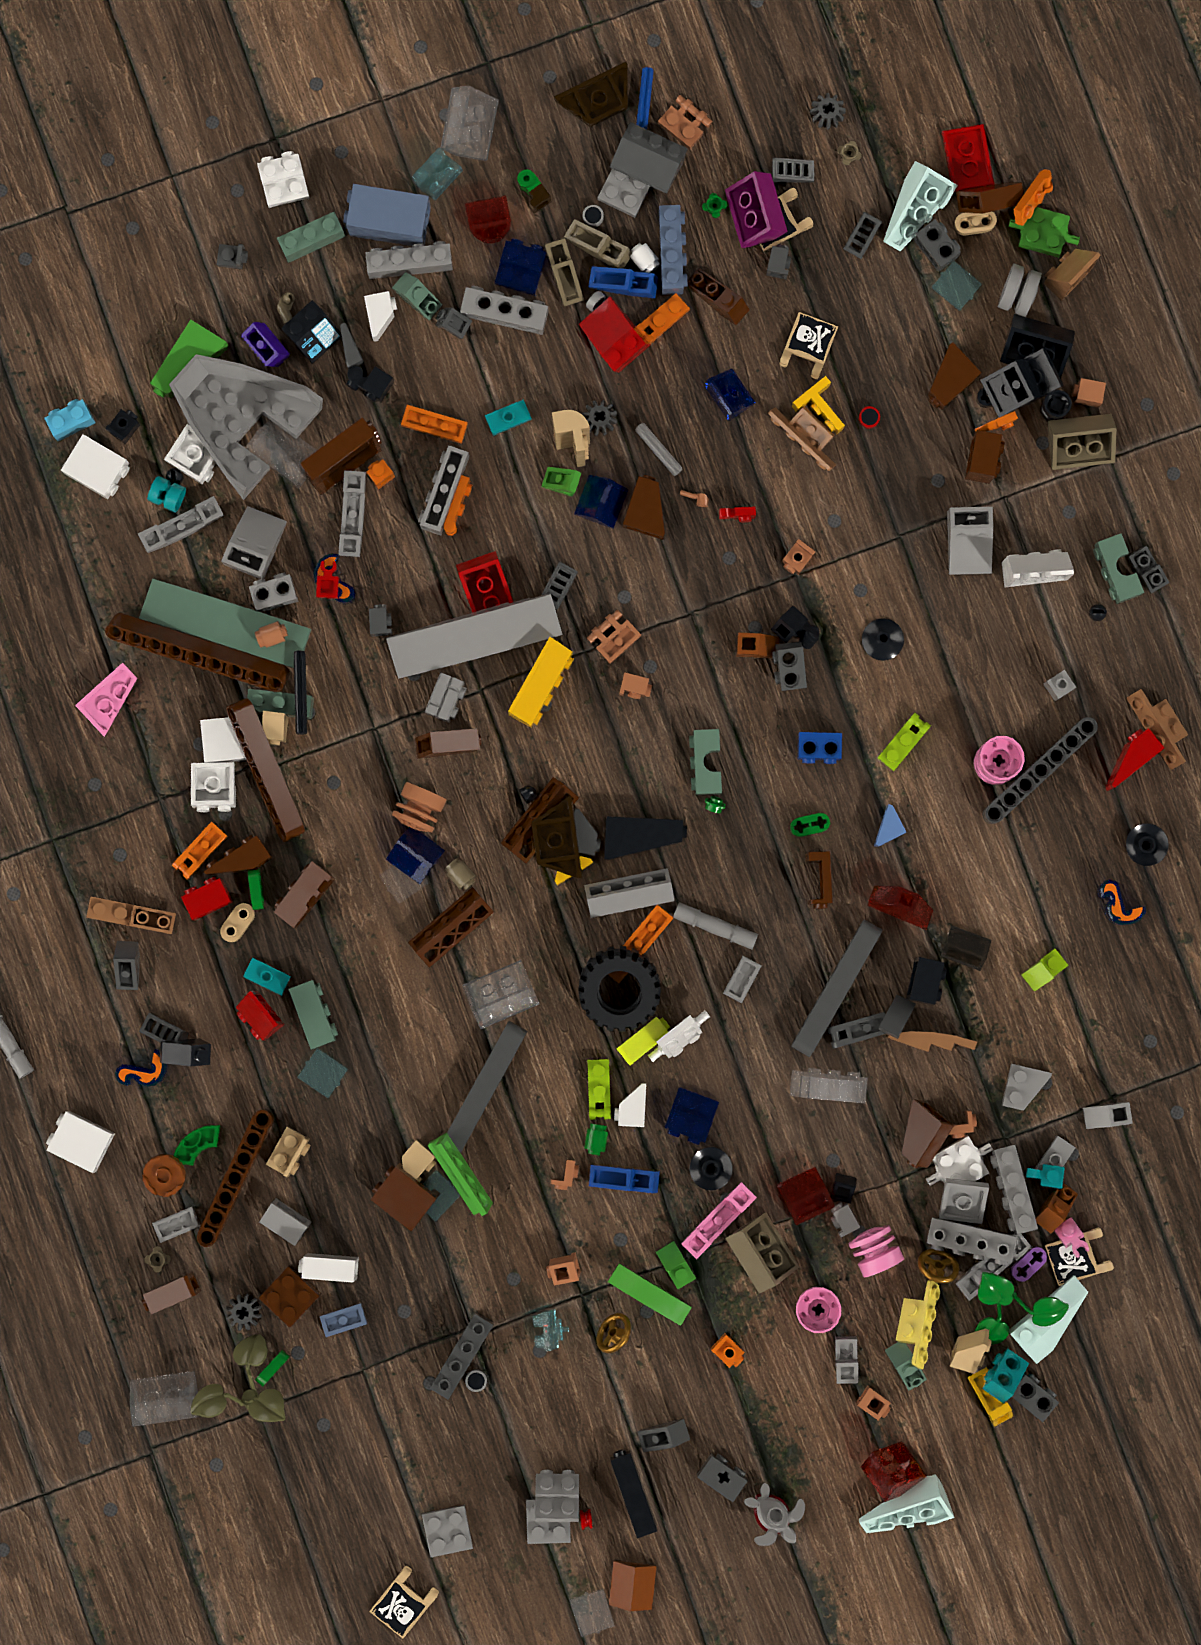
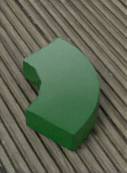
[173,1125,221,1166]

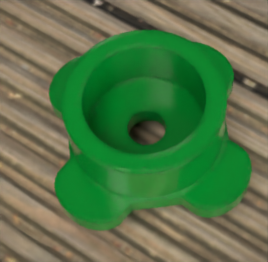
[702,193,727,218]
[705,796,726,813]

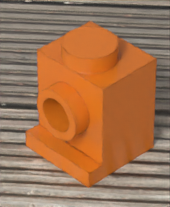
[366,460,395,490]
[710,1333,745,1368]

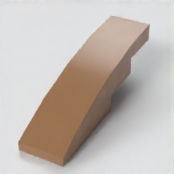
[886,1031,977,1052]

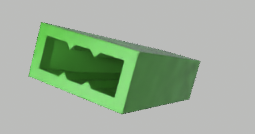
[150,320,229,399]

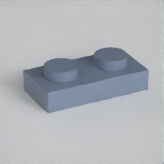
[319,1303,368,1337]

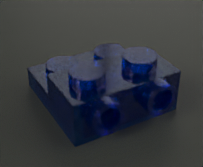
[495,238,547,296]
[664,1087,719,1145]

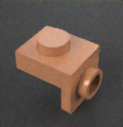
[949,1110,977,1138]
[551,1159,579,1190]

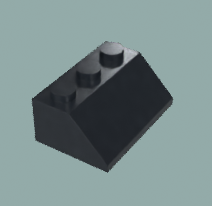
[1000,314,1075,379]

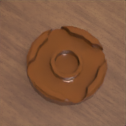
[142,1154,186,1197]

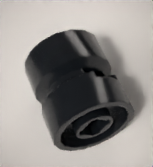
[1040,390,1072,421]

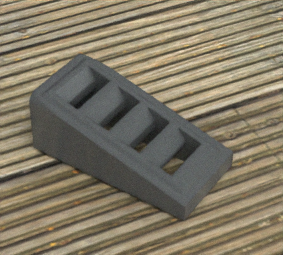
[772,158,814,182]
[843,212,882,259]
[341,323,364,370]
[542,561,578,610]
[139,1013,189,1043]

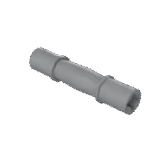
[673,902,758,950]
[0,1014,34,1079]

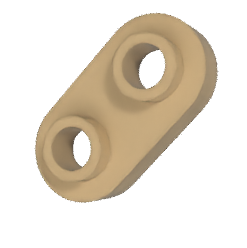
[954,212,997,236]
[220,903,255,942]

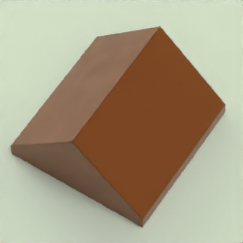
[609,1561,656,1611]

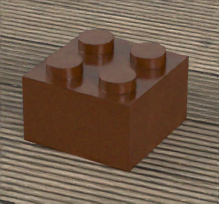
[965,430,1005,484]
[258,1265,322,1328]

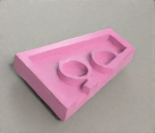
[75,663,137,737]

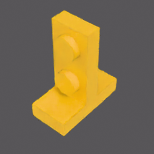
[792,376,845,435]
[968,1367,1013,1427]

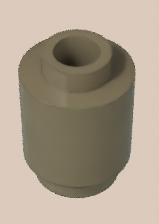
[445,858,476,890]

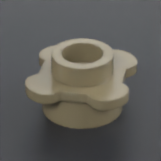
[837,141,862,165]
[145,1246,171,1272]

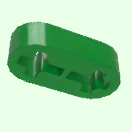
[790,813,830,837]
[248,869,264,910]
[255,1349,290,1387]

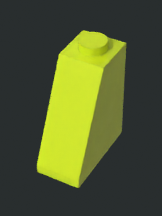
[616,1017,670,1065]

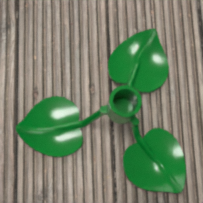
[975,1272,1069,1345]

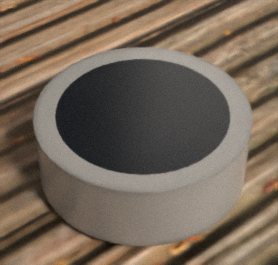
[583,205,604,227]
[586,291,606,312]
[465,1369,487,1392]

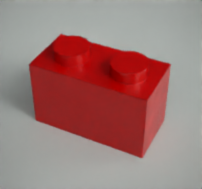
[181,877,233,921]

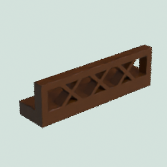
[500,777,579,864]
[408,887,494,968]

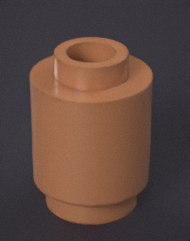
[255,621,288,648]

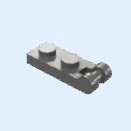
[827,1012,886,1049]

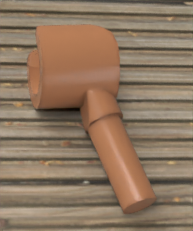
[680,490,709,507]

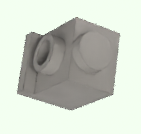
[830,1202,860,1237]

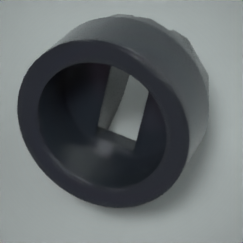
[166,468,184,485]
[1089,604,1107,622]
[519,786,537,804]

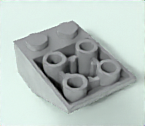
[221,506,287,579]
[947,507,993,575]

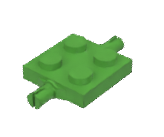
[1008,207,1080,258]

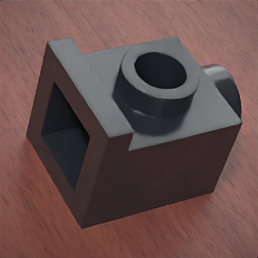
[105,409,140,444]

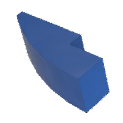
[588,266,659,298]
[589,1165,660,1193]

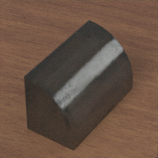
[940,925,991,971]

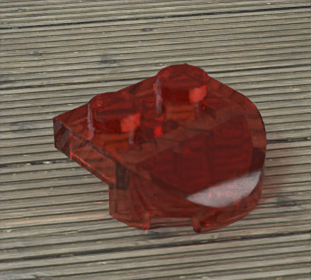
[465,195,511,243]

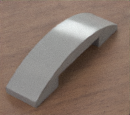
[339,470,366,557]
[138,496,224,553]
[955,1234,1032,1301]

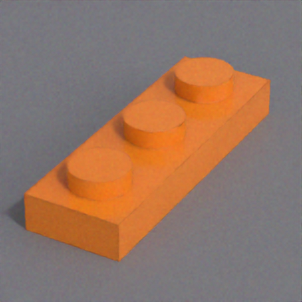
[401,405,468,444]

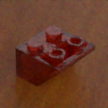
[777,1167,835,1225]
[861,1441,927,1502]

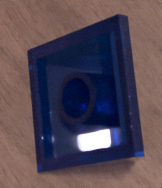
[705,369,756,421]
[574,475,628,529]
[386,827,445,884]

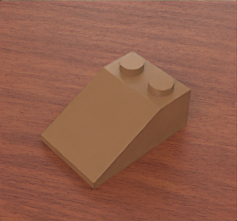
[1044,249,1101,301]

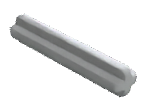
[635,423,682,476]

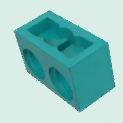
[982,1349,1029,1404]

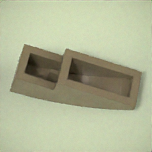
[564,219,632,269]
[544,237,584,306]

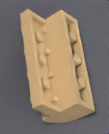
[552,410,590,467]

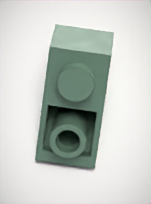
[392,272,442,320]
[885,1342,927,1391]

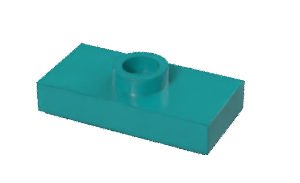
[485,399,532,436]
[243,958,291,996]

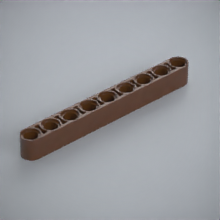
[105,613,290,692]

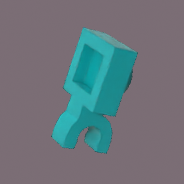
[1026,1164,1065,1189]

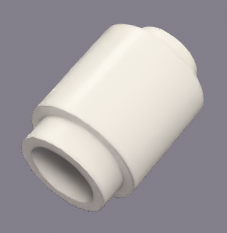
[630,243,661,273]

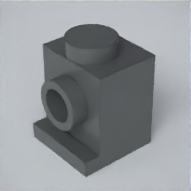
[766,245,791,280]
[369,604,393,637]

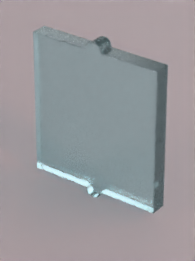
[932,261,982,311]
[297,1048,348,1098]
[422,1170,461,1222]

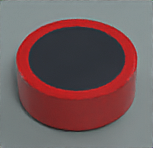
[859,406,880,429]

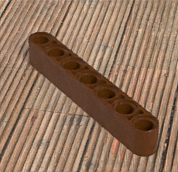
[226,698,305,842]
[197,1109,274,1247]

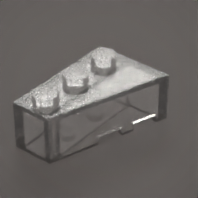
[790,1068,868,1104]

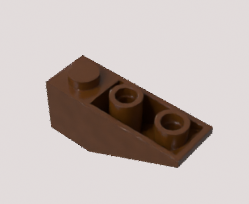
[687,268,749,325]
[203,835,273,875]

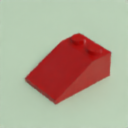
[579,296,650,373]
[456,551,514,613]
[1105,728,1164,791]
[236,991,285,1041]

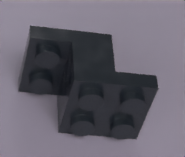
[980,348,1064,418]

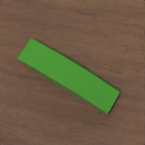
[608,1263,692,1326]

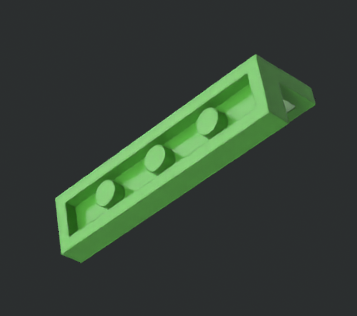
[427,1133,493,1216]

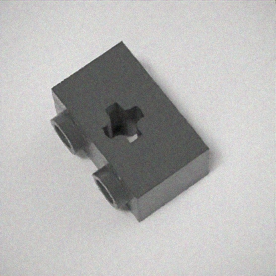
[697,1453,748,1502]

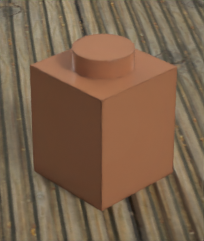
[1072,378,1106,408]

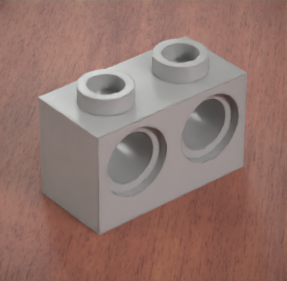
[249,573,299,613]

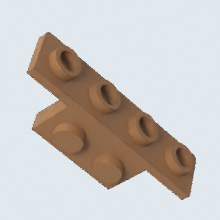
[768,406,836,471]
[1127,689,1188,770]

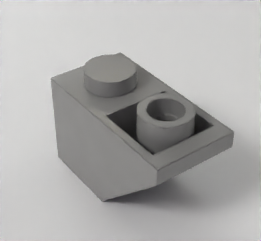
[1083,1102,1133,1129]

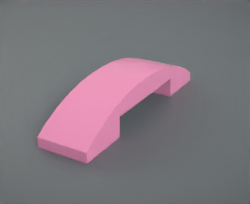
[681,1182,757,1259]

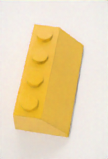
[508,637,574,728]

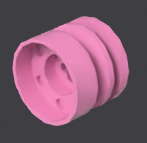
[974,736,1025,785]
[848,1225,904,1278]
[796,1287,841,1333]

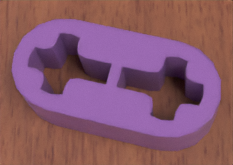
[1011,1246,1047,1282]

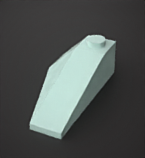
[883,161,958,251]
[1009,1275,1088,1364]
[859,1474,954,1533]

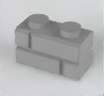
[425,672,467,723]

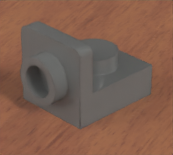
[217,244,248,270]
[435,307,472,339]

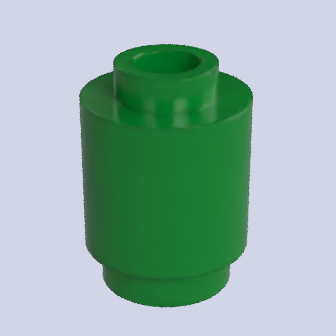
[584,1123,608,1156]

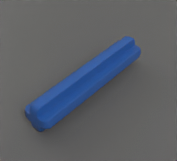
[636,67,654,129]

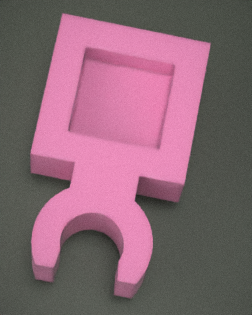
[1054,1217,1089,1258]

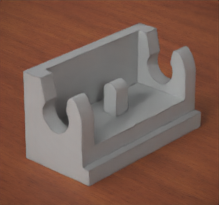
[260,1198,311,1246]

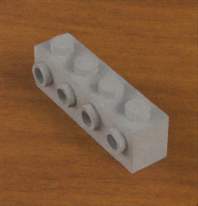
[365,241,453,279]
[418,445,469,536]
[584,868,675,918]
[990,1145,1038,1235]
[927,1217,1018,1266]

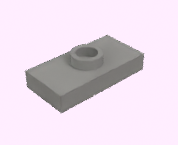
[723,956,762,1003]
[1035,1136,1076,1170]
[152,1206,201,1243]

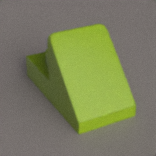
[1021,948,1068,992]

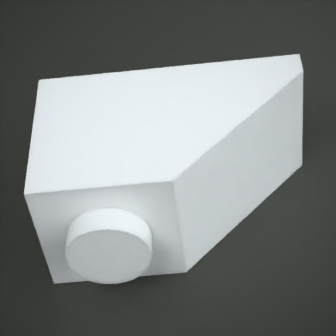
[364,291,397,342]
[614,1083,646,1127]

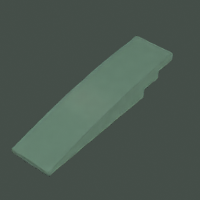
[139,579,311,669]

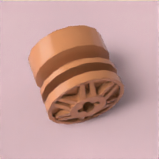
[392,782,447,833]

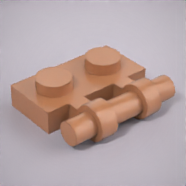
[658,95,713,150]
[586,610,641,664]

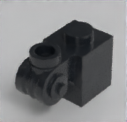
[346,366,394,403]
[770,606,819,649]

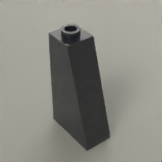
[604,816,687,860]
[610,1449,658,1539]

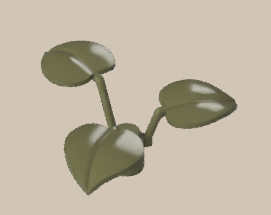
[191,1334,285,1422]

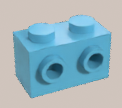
[45,399,96,441]

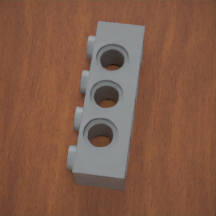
[460,286,549,335]

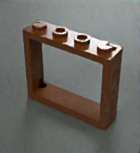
[300,417,382,495]

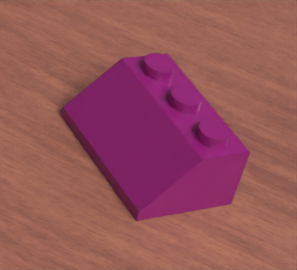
[725,171,788,248]

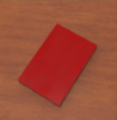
[941,124,995,194]

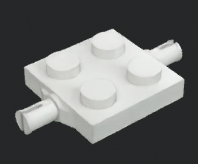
[648,1010,710,1062]
[926,1135,993,1186]

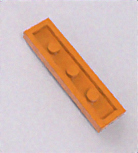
[608,904,673,983]

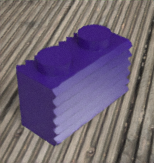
[241,322,290,367]

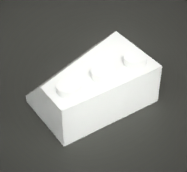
[1002,549,1074,587]

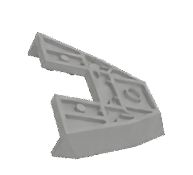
[169,354,323,500]

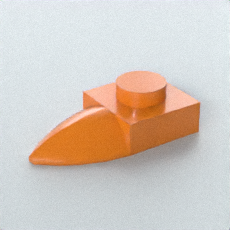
[974,411,1018,431]

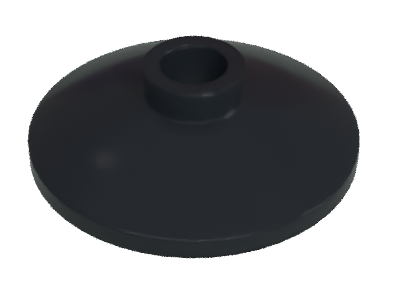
[862,618,904,661]
[1126,823,1169,866]
[690,1147,733,1190]

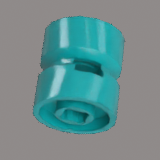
[147,476,186,512]

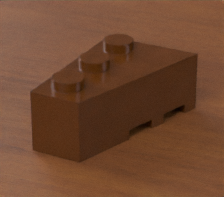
[274,861,335,929]

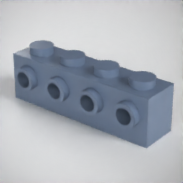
[659,205,687,295]

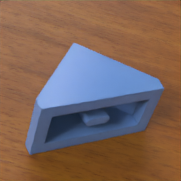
[874,804,906,847]

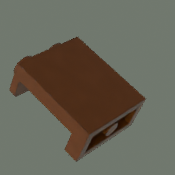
[806,851,833,909]
[371,1163,441,1231]

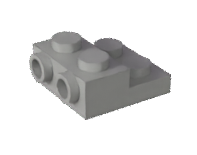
[535,1470,579,1522]

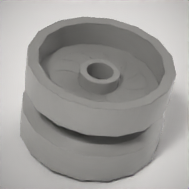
[997,263,1042,317]

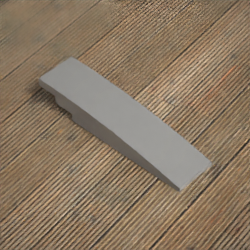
[386,593,563,679]

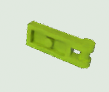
[877,713,931,772]
[588,1059,611,1120]

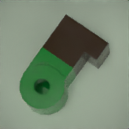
[517,169,551,214]

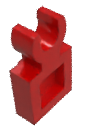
[719,507,756,522]
[316,561,339,599]

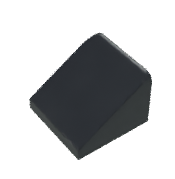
[830,1173,857,1204]

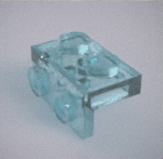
[412,148,463,201]

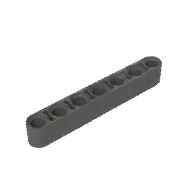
[982,717,1098,824]
[791,919,883,1057]
[447,1021,528,1153]

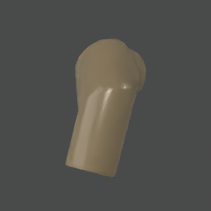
[277,292,295,324]

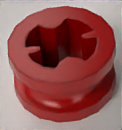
[580,1509,593,1530]

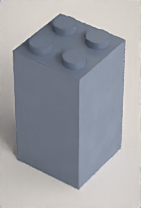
[343,184,431,246]

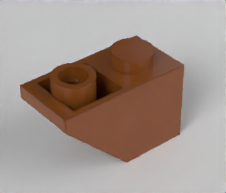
[736,633,780,658]
[1035,1183,1078,1234]

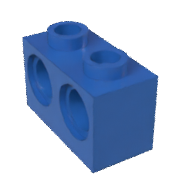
[798,732,842,764]

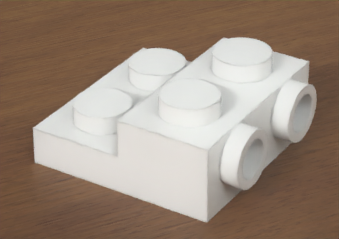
[257,151,309,208]
[164,424,216,484]
[191,762,236,812]

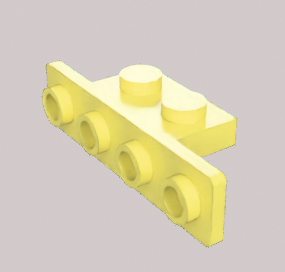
[896,1280,940,1369]

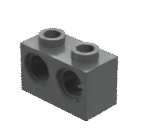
[913,219,961,272]
[772,641,807,691]
[1012,1373,1059,1422]

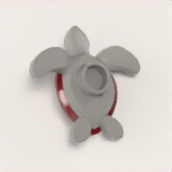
[744,1483,805,1546]

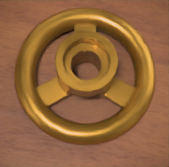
[918,1248,959,1283]
[596,1313,631,1353]

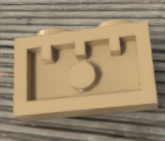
[266,1126,311,1177]

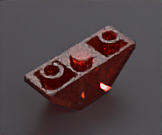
[867,886,933,930]

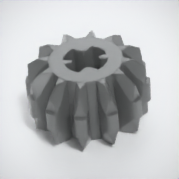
[810,93,846,130]
[582,400,617,436]
[225,1294,262,1331]

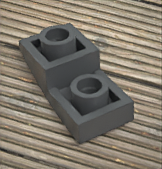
[1127,545,1169,594]
[879,995,916,1039]

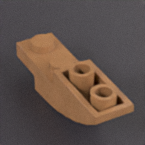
[86,896,176,934]

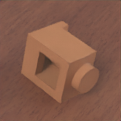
[782,539,815,575]
[619,673,652,699]
[546,1252,581,1286]
[856,1385,891,1421]

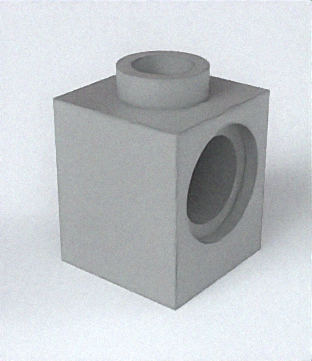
[1043,670,1076,701]

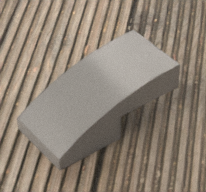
[835,1336,858,1384]

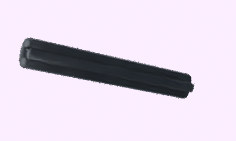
[294,650,307,735]

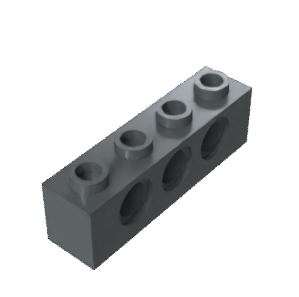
[430,1312,494,1400]

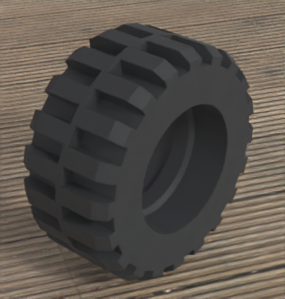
[579,946,661,1032]

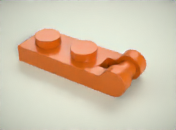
[1014,169,1053,226]
[636,293,690,344]
[444,475,473,536]
[172,822,228,880]

